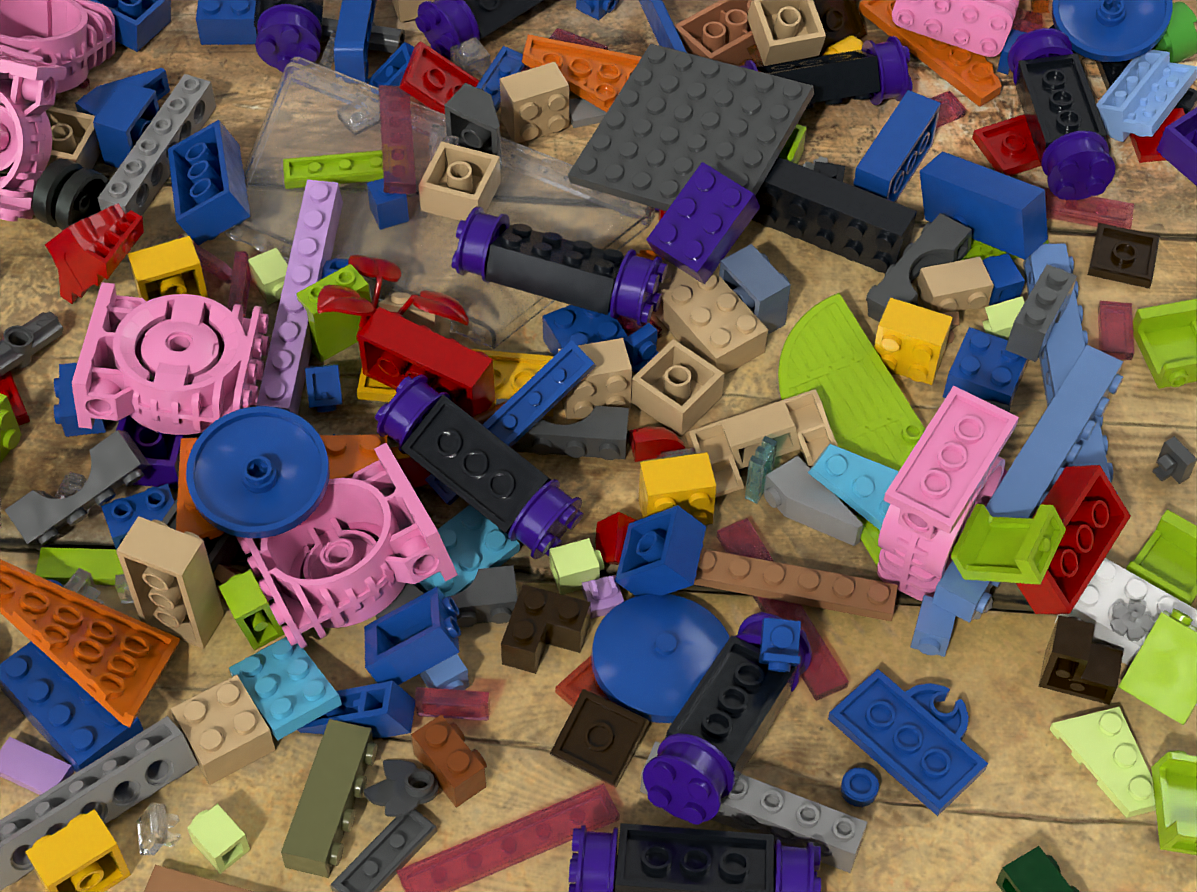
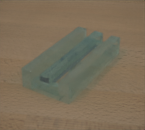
[745,436,777,504]

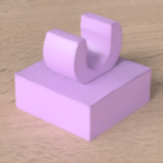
[582,575,624,619]

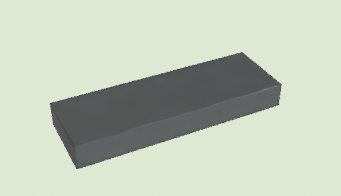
[330,809,437,892]

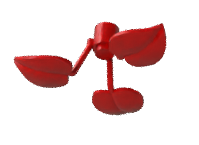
[317,254,469,341]

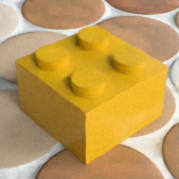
[127,236,208,301]
[874,297,953,385]
[638,452,716,525]
[25,809,131,892]

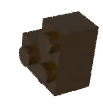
[501,584,591,674]
[1038,615,1123,705]

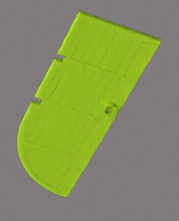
[778,293,926,566]

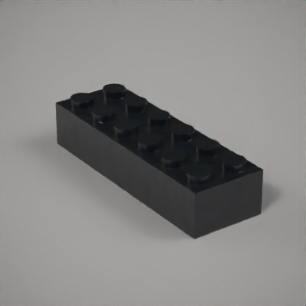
[752,157,917,273]

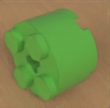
[1152,1,1197,63]

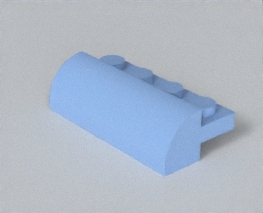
[1096,49,1197,142]

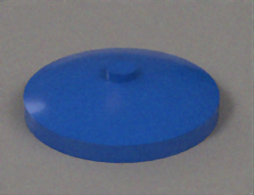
[1052,0,1173,62]
[186,406,330,538]
[591,594,730,723]

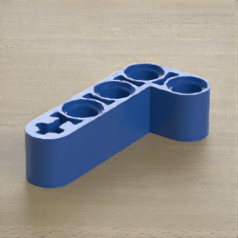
[334,0,377,86]

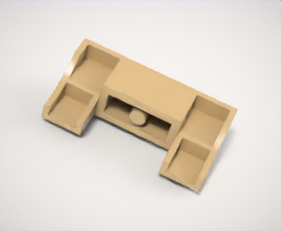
[689,389,838,498]

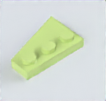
[1049,707,1156,818]

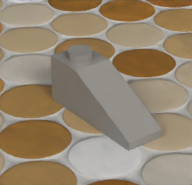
[764,455,863,546]

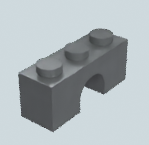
[1005,264,1077,362]

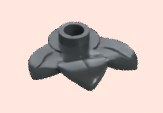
[364,760,439,817]

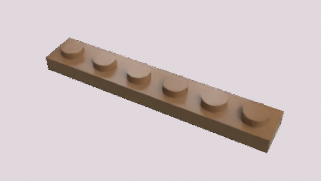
[694,549,898,621]

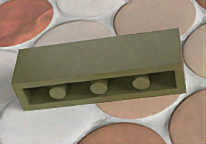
[281,719,378,878]

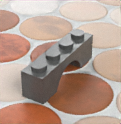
[866,213,972,322]
[496,399,629,460]
[5,430,150,546]
[376,565,518,628]

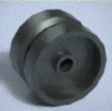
[32,158,109,231]

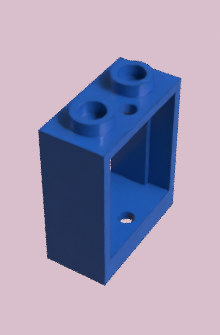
[364,587,461,685]

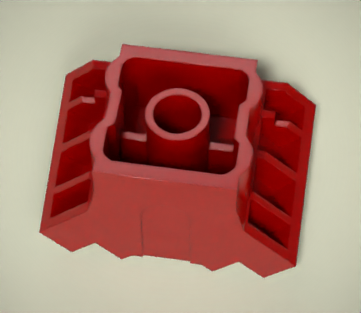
[45,203,144,304]

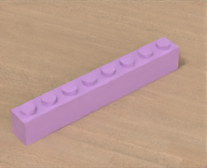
[257,179,343,415]

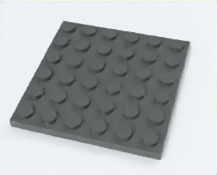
[568,43,814,211]

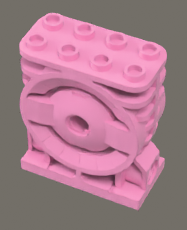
[0,0,116,104]
[892,0,1020,57]
[0,52,67,221]
[72,282,269,435]
[877,386,1019,601]
[236,443,458,649]

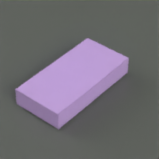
[0,737,74,795]

